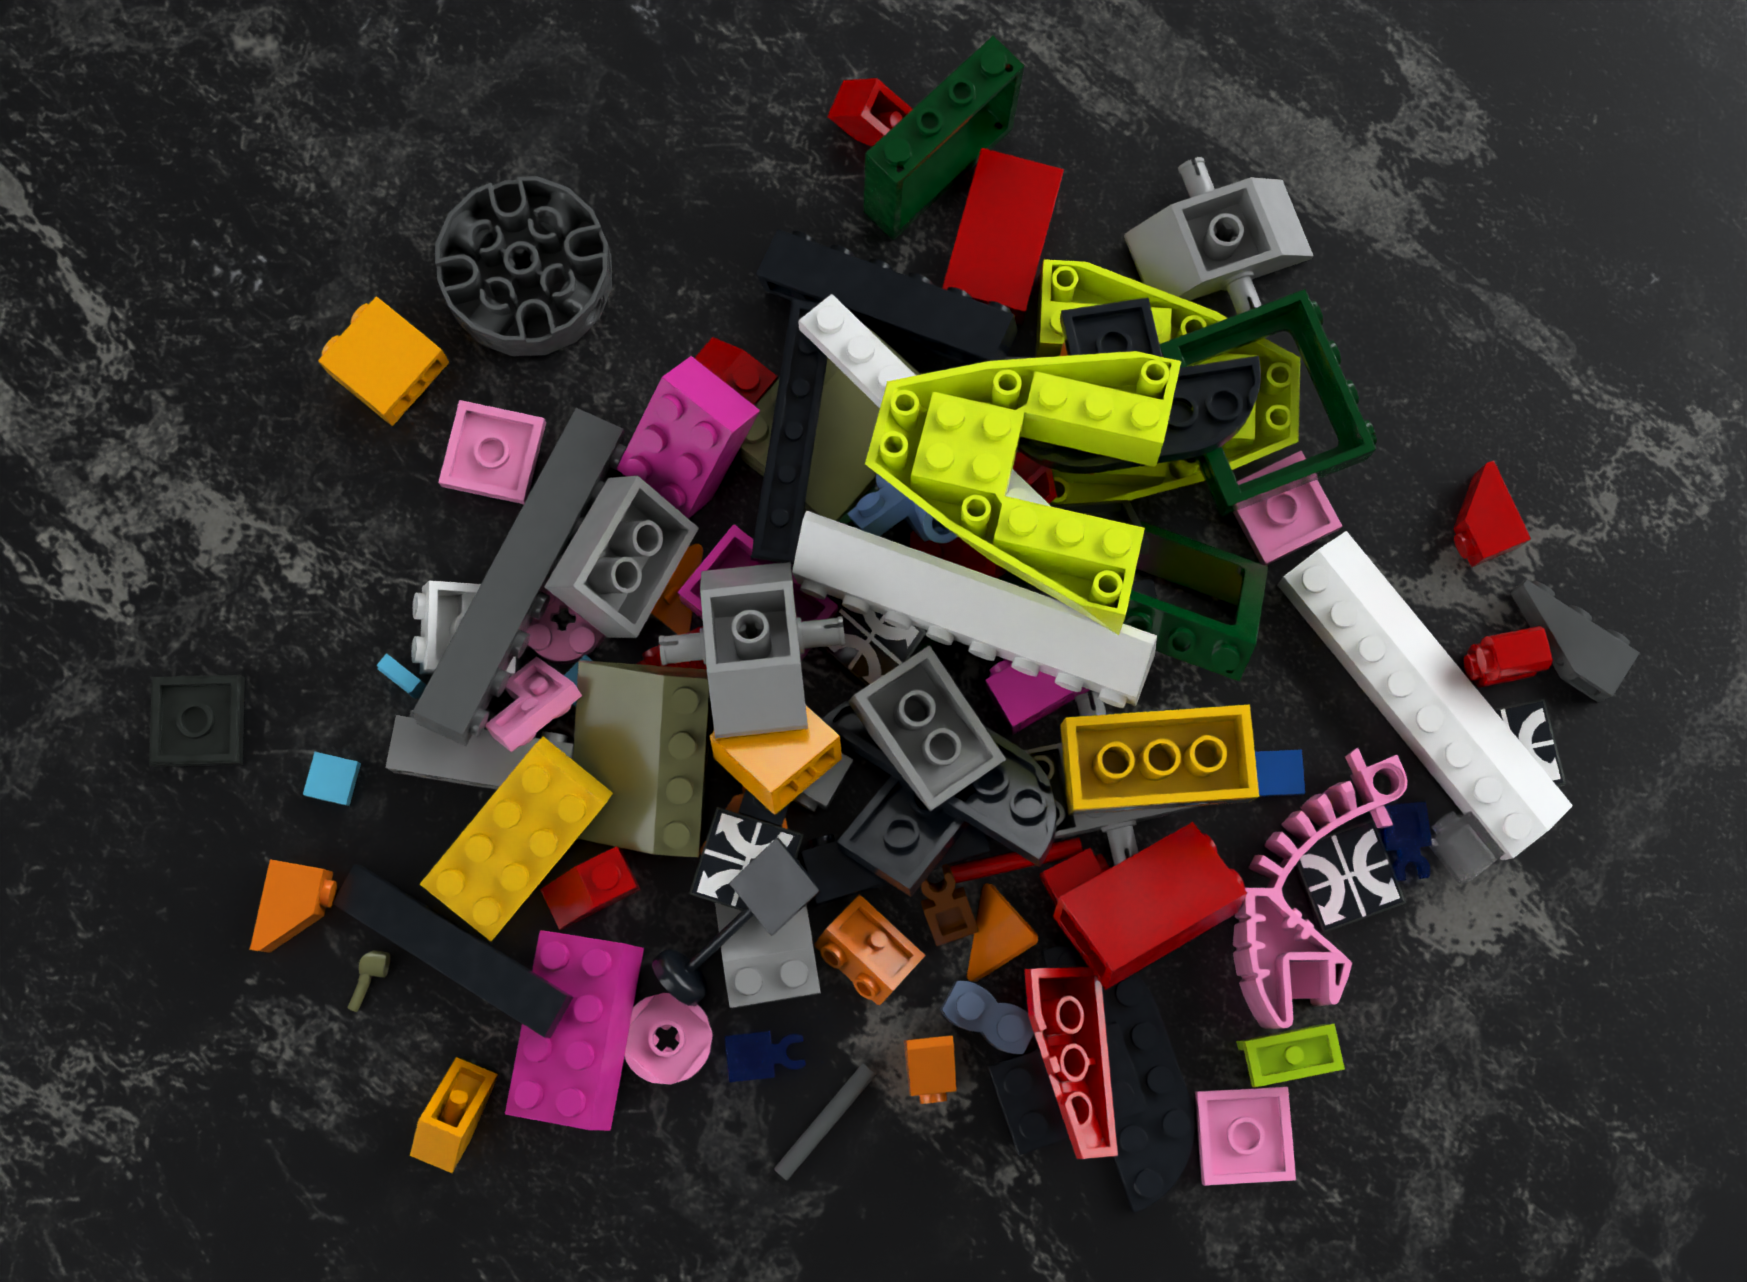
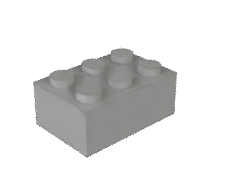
[544,475,699,638]

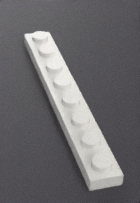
[799,294,1050,506]

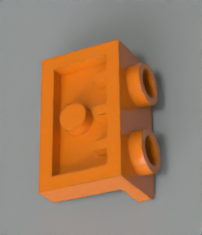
[814,894,926,1005]

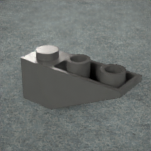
[1510,579,1640,702]

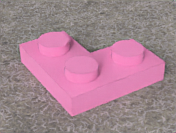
[485,656,582,752]

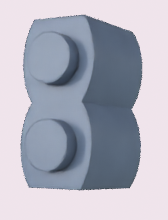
[940,981,1034,1054]

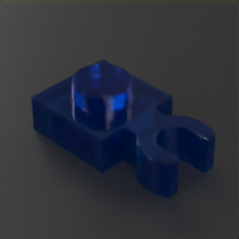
[1381,801,1432,882]
[725,1031,806,1082]

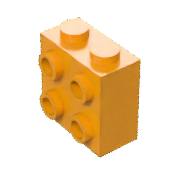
[318,296,449,426]
[710,706,842,815]

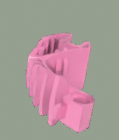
[1233,748,1408,1029]

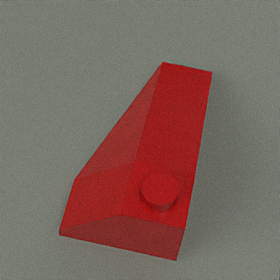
[1024,967,1118,1159]

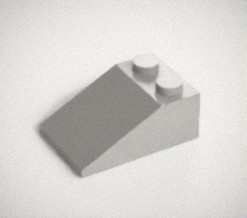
[848,645,1006,811]
[715,860,821,1008]

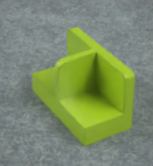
[1236,1024,1345,1087]

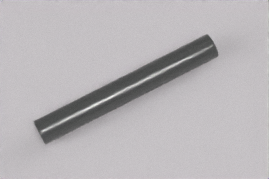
[774,1063,876,1181]

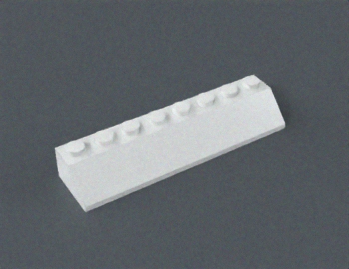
[792,510,1157,708]
[1278,531,1573,860]

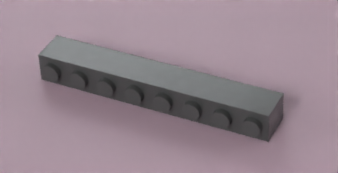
[413,408,627,746]

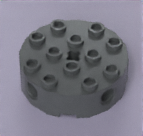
[435,176,612,356]

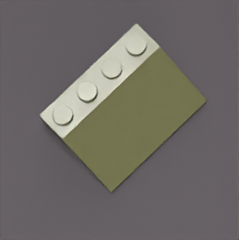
[737,328,921,522]
[573,660,712,858]

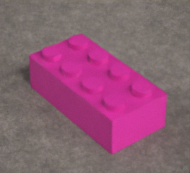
[505,930,644,1131]

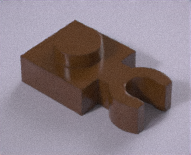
[921,864,979,946]

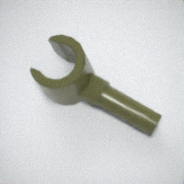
[347,950,391,1012]

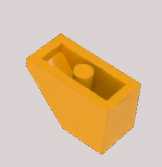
[410,1057,498,1173]

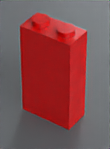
[942,148,1064,325]
[1053,822,1247,990]

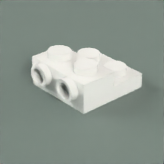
[411,581,516,676]

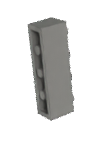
[385,710,574,790]

